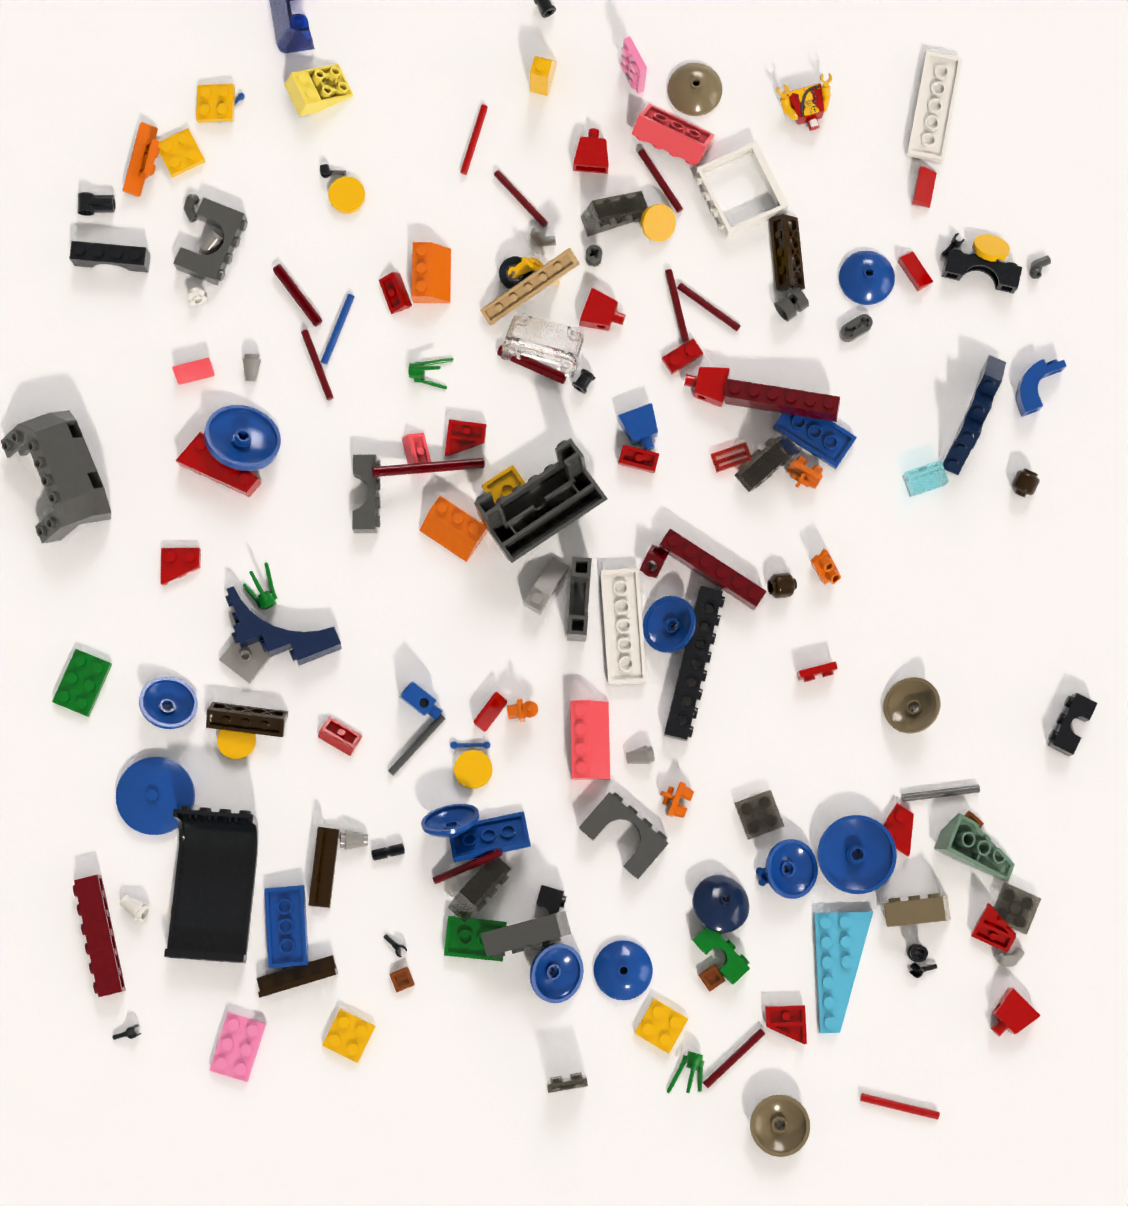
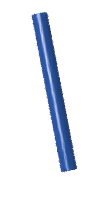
[320,294,355,365]

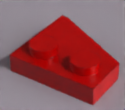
[445,419,487,456]

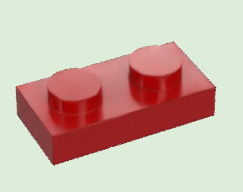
[661,338,704,375]
[796,661,838,682]

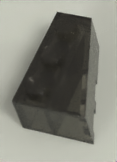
[581,191,648,237]
[735,435,801,492]
[448,857,512,923]

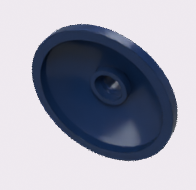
[692,875,750,933]

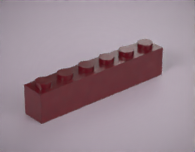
[724,379,840,422]
[659,529,767,610]
[73,874,126,997]

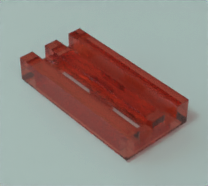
[710,442,752,473]

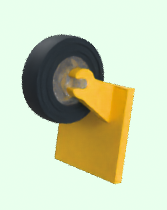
[499,256,560,289]

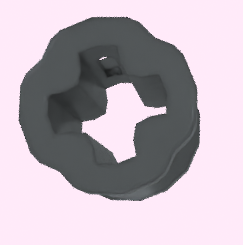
[585,245,602,267]

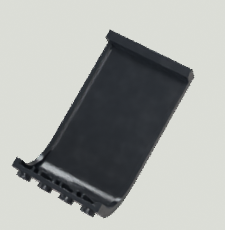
[164,806,259,964]

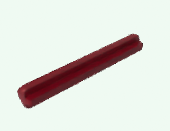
[273,264,323,327]
[497,345,567,384]

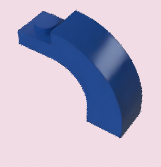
[1016,359,1067,417]

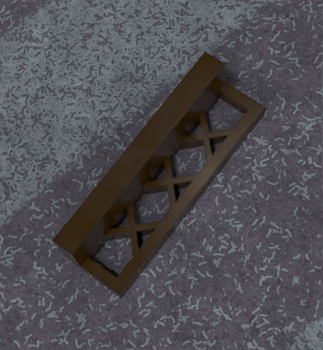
[769,214,805,292]
[206,702,289,737]
[308,827,340,908]
[256,955,338,998]

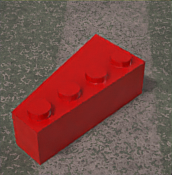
[175,432,261,497]

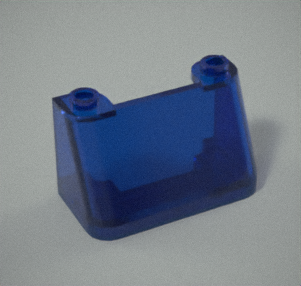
[269,0,315,53]

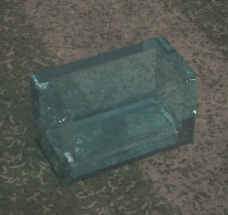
[902,460,949,497]

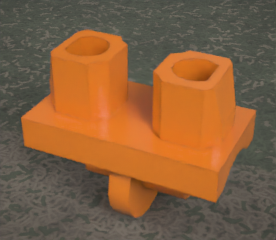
[786,455,823,489]
[810,549,841,585]
[507,699,538,722]
[660,782,694,818]

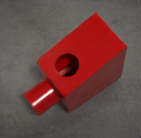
[573,128,609,174]
[579,288,626,331]
[684,367,730,407]
[991,988,1041,1037]

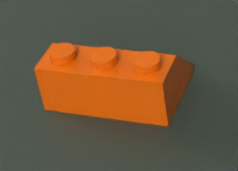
[412,242,451,303]
[419,496,488,562]

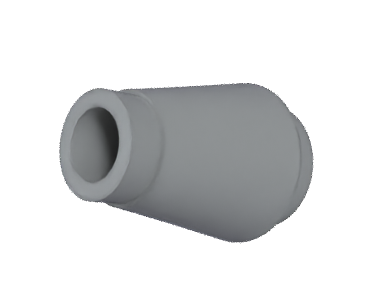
[198,230,224,255]
[242,354,261,382]
[626,745,655,764]
[340,830,368,850]

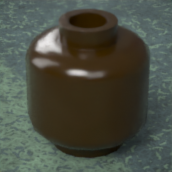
[1011,468,1040,498]
[767,573,797,598]

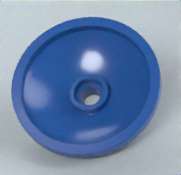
[839,250,895,305]
[643,596,696,653]
[139,677,198,729]
[421,804,480,838]
[765,839,818,899]
[594,940,653,1000]
[530,943,584,1003]

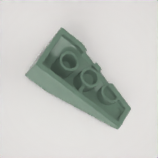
[934,813,1015,882]

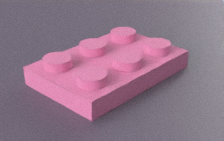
[620,36,647,94]
[209,1012,266,1082]

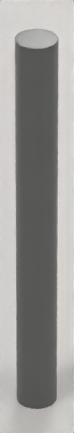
[388,714,446,776]
[902,785,980,802]

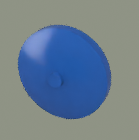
[204,405,281,471]
[116,757,195,835]
[817,815,897,894]

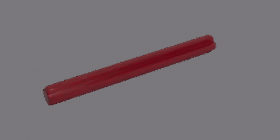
[372,458,485,477]

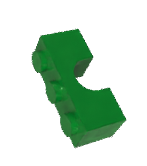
[692,927,750,985]

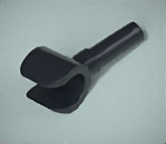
[319,164,346,178]
[941,233,964,257]
[383,934,407,957]
[909,962,938,978]
[112,1024,142,1040]

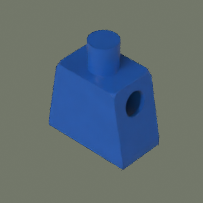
[618,403,658,451]
[399,681,442,720]

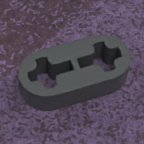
[839,314,873,342]

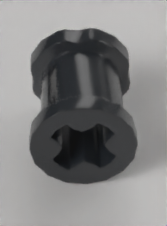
[534,0,556,18]
[572,369,596,394]
[907,944,928,962]

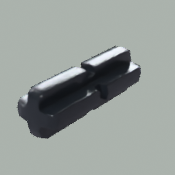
[371,844,405,860]

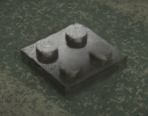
[734,790,784,840]
[993,882,1042,935]
[547,1072,588,1093]

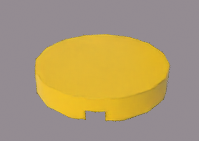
[328,176,366,214]
[640,204,676,242]
[972,234,1010,262]
[217,730,256,760]
[454,750,493,789]

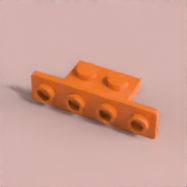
[122,122,160,197]

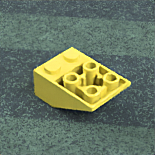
[284,64,353,116]

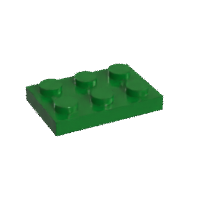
[52,649,112,717]
[444,916,507,962]

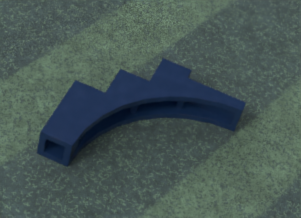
[941,355,1006,475]
[225,586,342,666]

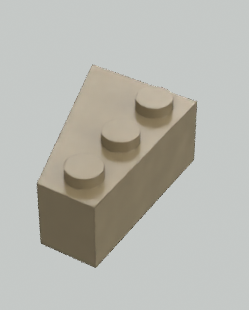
[884,893,951,927]

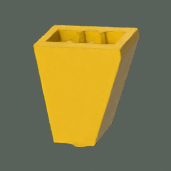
[530,56,557,96]

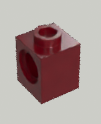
[639,544,669,578]

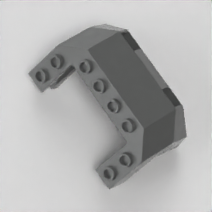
[1,410,111,544]
[474,438,608,563]

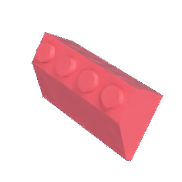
[631,103,715,166]
[570,700,610,780]

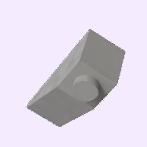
[524,557,569,615]

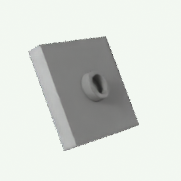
[219,641,271,684]

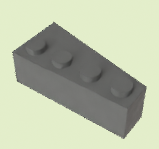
[481,911,571,959]

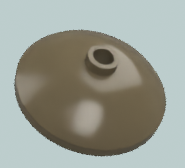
[667,63,722,116]
[883,677,941,734]
[750,1095,810,1157]

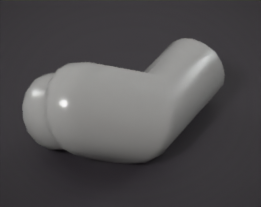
[530,227,556,246]
[995,947,1025,967]

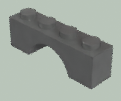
[352,454,381,533]

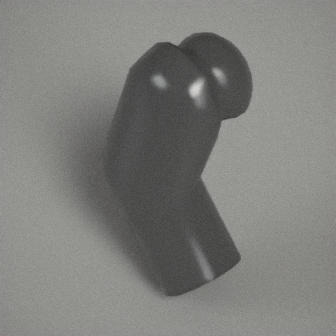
[183,194,199,223]
[1029,255,1051,279]

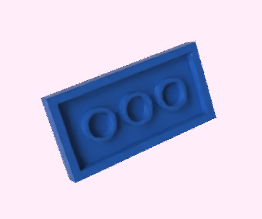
[772,413,857,469]
[449,811,531,863]
[264,885,309,968]

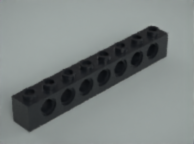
[663,585,725,741]

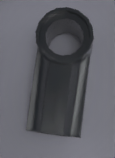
[77,192,116,216]

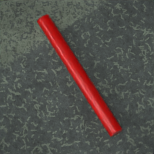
[460,104,488,175]
[860,1093,940,1120]

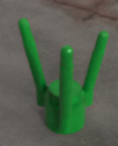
[408,358,454,389]
[243,562,278,610]
[667,1051,705,1093]

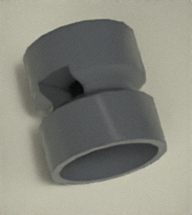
[774,287,809,322]

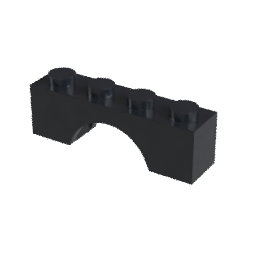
[69,241,151,273]
[941,249,1022,294]

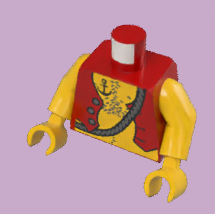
[775,73,832,131]

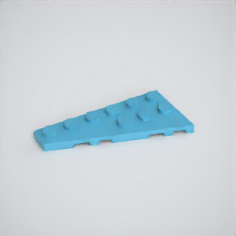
[814,911,873,1033]

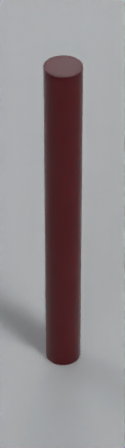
[638,149,683,213]
[494,170,548,228]
[665,269,689,342]
[677,283,741,332]
[301,329,334,400]
[432,848,503,884]
[703,1028,765,1088]

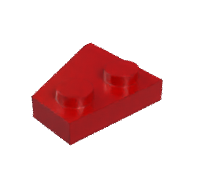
[161,548,201,586]
[883,803,914,857]
[971,903,1016,952]
[765,1005,807,1044]

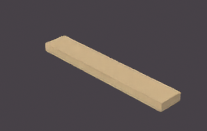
[480,248,580,326]

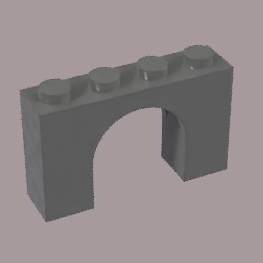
[173,197,248,286]
[567,557,592,642]
[579,792,669,880]

